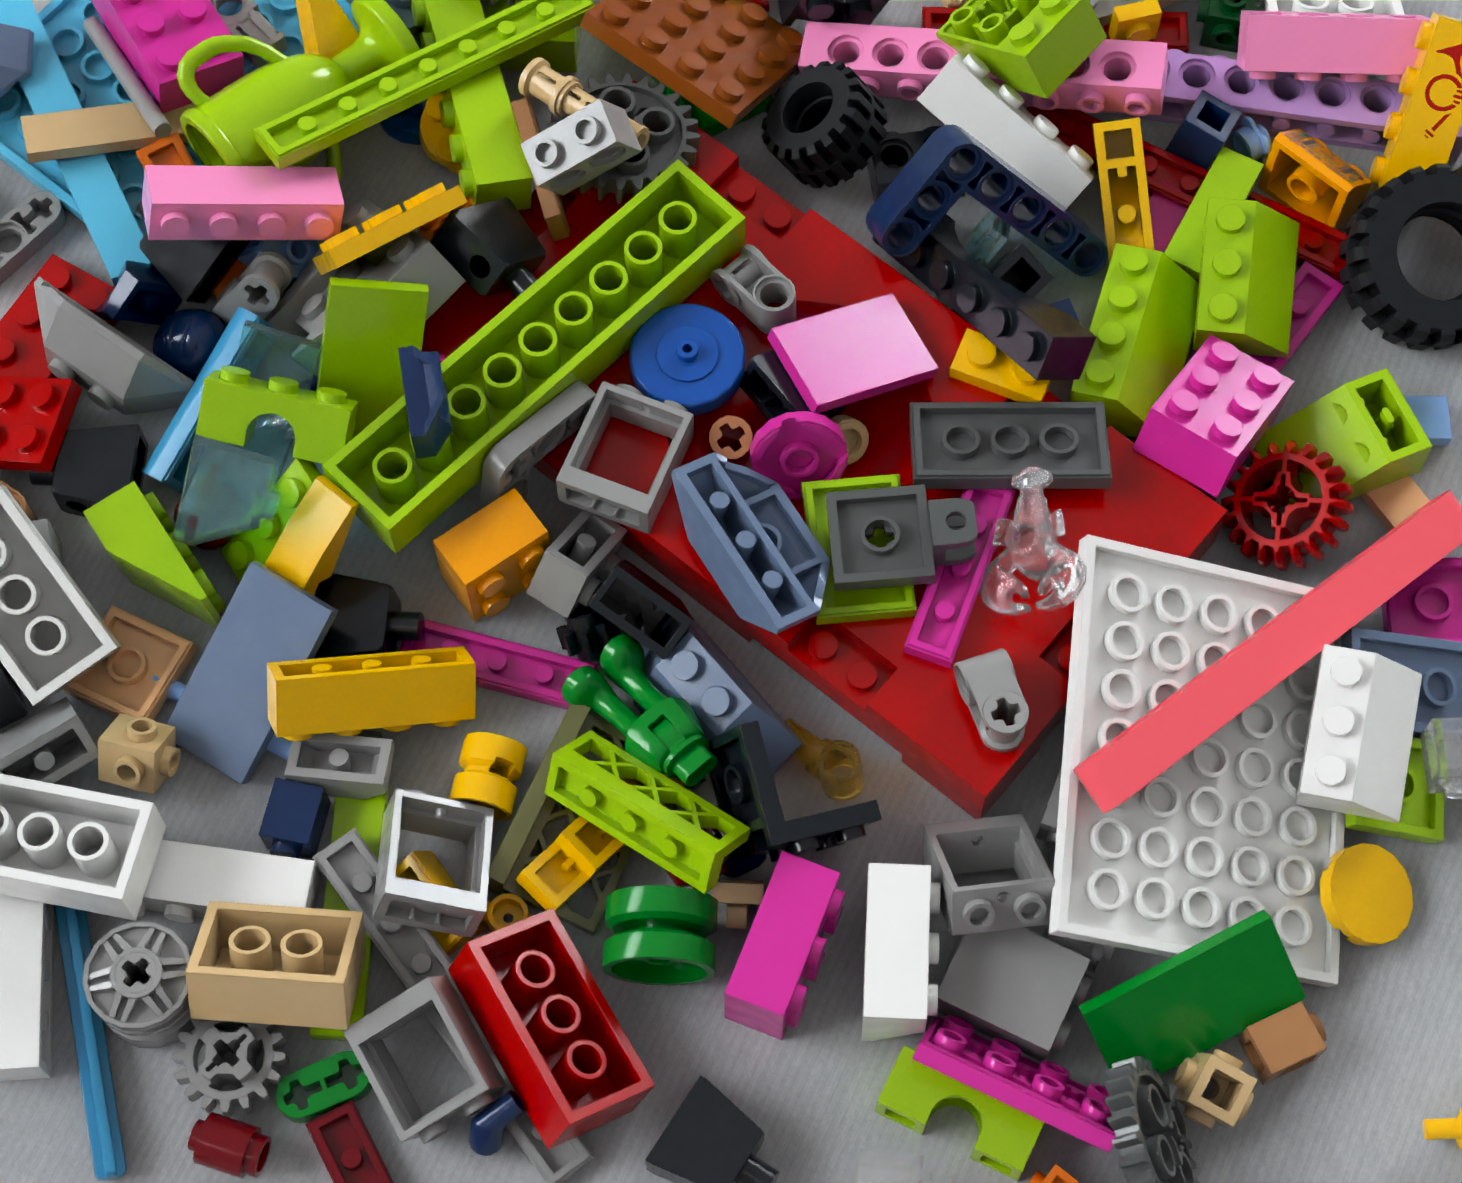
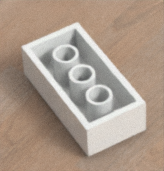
[0,484,122,706]
[0,774,166,921]

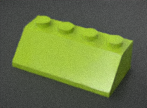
[1070,243,1199,437]

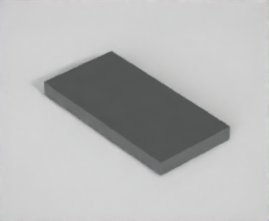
[909,402,1112,489]

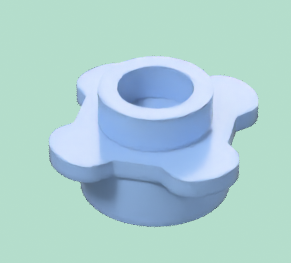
[1230,116,1272,165]

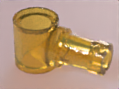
[785,718,865,801]

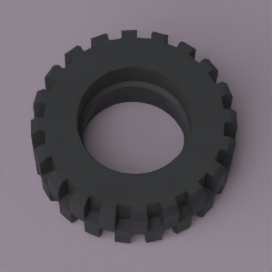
[1338,164,1462,351]

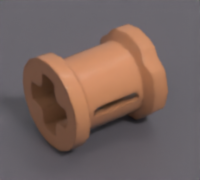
[709,415,753,459]

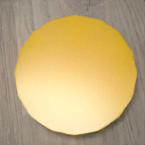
[1320,843,1413,947]

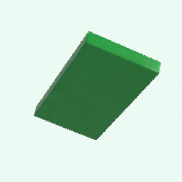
[1078,909,1306,1074]

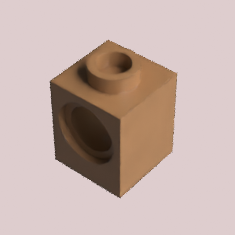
[1238,1001,1327,1085]

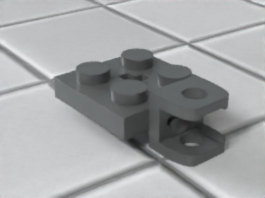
[826,484,978,592]

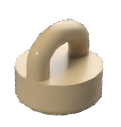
[830,414,869,465]

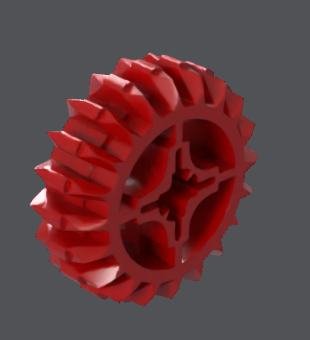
[1221,440,1354,571]

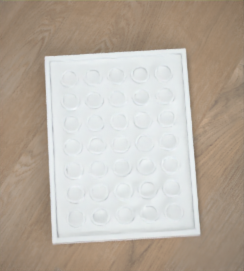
[1049,534,1345,987]

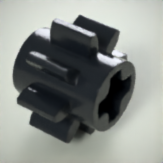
[556,604,621,662]

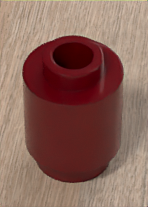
[188,1112,272,1179]

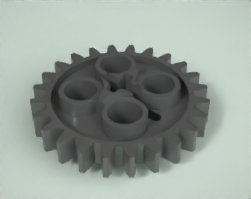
[548,72,700,204]
[1105,1055,1199,1183]

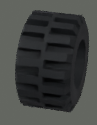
[761,61,888,189]

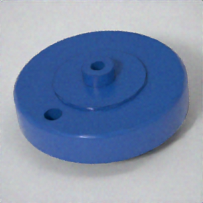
[629,304,746,416]

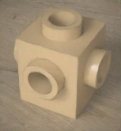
[98,713,181,794]
[1172,1049,1258,1130]

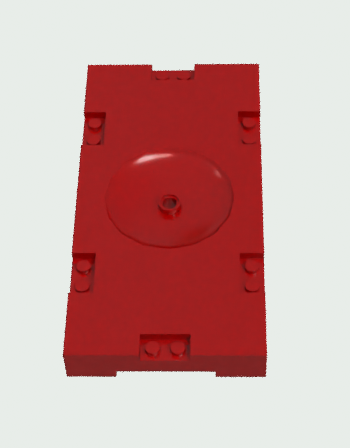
[421,80,1228,819]

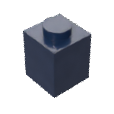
[1165,90,1242,169]
[259,777,331,859]

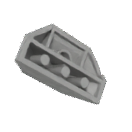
[34,276,194,415]

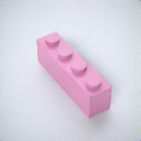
[1237,10,1430,83]
[142,165,345,240]

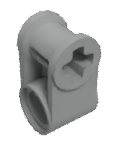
[710,244,796,335]
[210,251,293,324]
[954,648,1029,753]

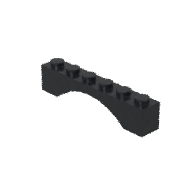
[872,214,1097,380]

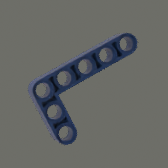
[866,124,1108,277]

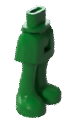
[562,634,718,787]

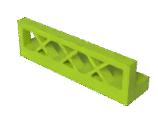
[544,730,751,894]

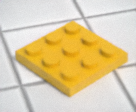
[313,182,467,275]

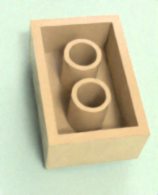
[185,901,366,1030]

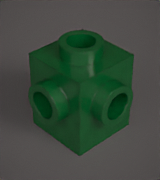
[1196,0,1263,53]

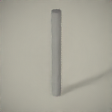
[83,16,172,138]

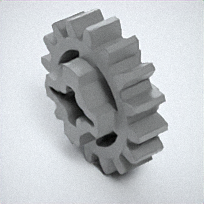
[172,1017,289,1117]

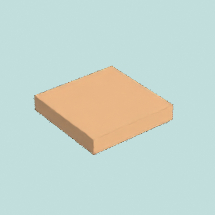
[62,605,198,720]

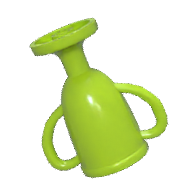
[176,0,420,183]

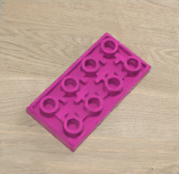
[912,1015,1116,1153]

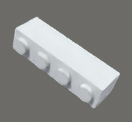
[917,51,1097,209]
[138,840,322,923]
[0,894,55,1081]

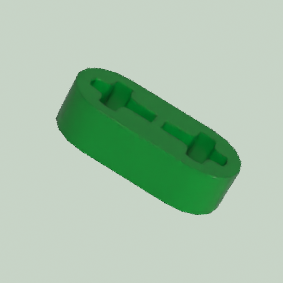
[275,1050,372,1123]

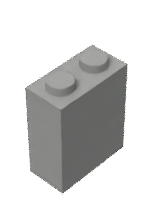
[937,927,1093,1061]

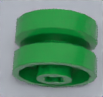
[602,885,718,986]

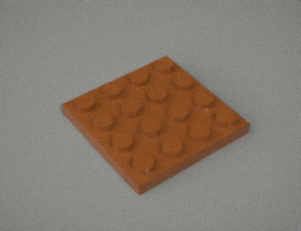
[580,0,803,129]

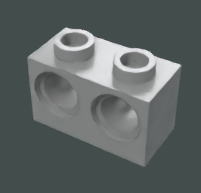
[520,98,642,196]

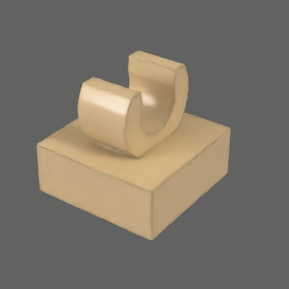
[712,878,764,929]

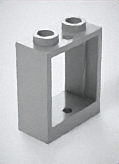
[556,381,694,534]
[372,788,494,938]
[923,813,1055,936]
[342,975,506,1144]

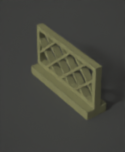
[488,703,634,936]

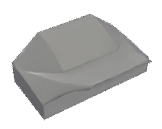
[284,730,395,800]

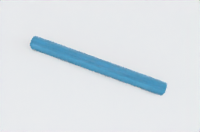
[54,905,127,1181]

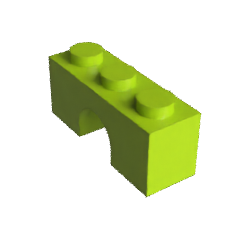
[195,366,359,464]
[875,1045,1045,1181]

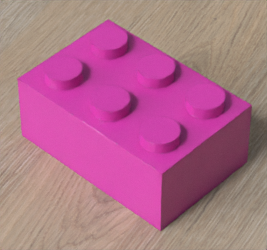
[1132,334,1295,498]
[724,851,846,1040]

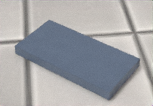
[167,561,338,784]

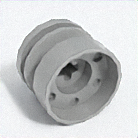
[82,921,195,1048]

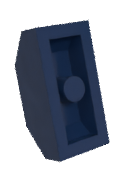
[93,260,183,325]
[398,346,453,459]

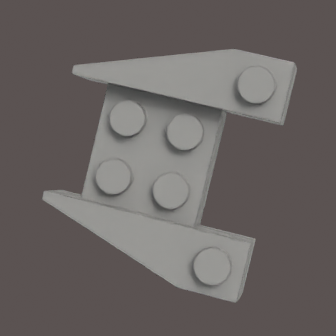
[265,198,466,378]

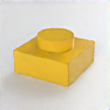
[1108,0,1162,41]

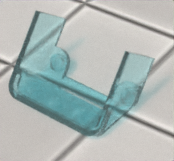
[173,320,322,546]

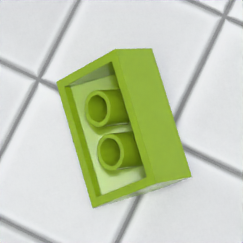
[1192,197,1300,358]

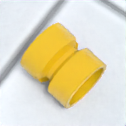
[449,732,528,821]

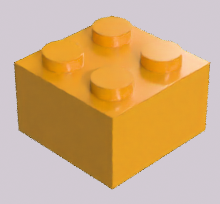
[433,488,550,622]

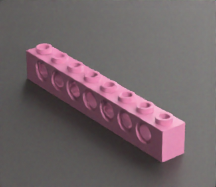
[798,21,1168,116]

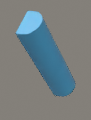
[142,307,278,495]

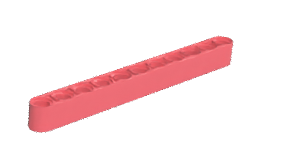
[1073,490,1462,814]

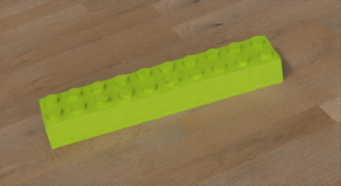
[322,159,746,554]

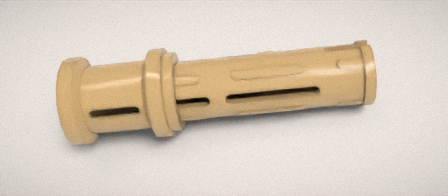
[518,57,650,155]

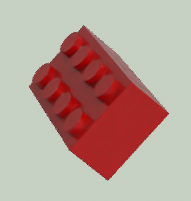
[448,908,655,1150]

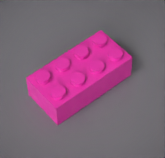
[91,0,244,114]

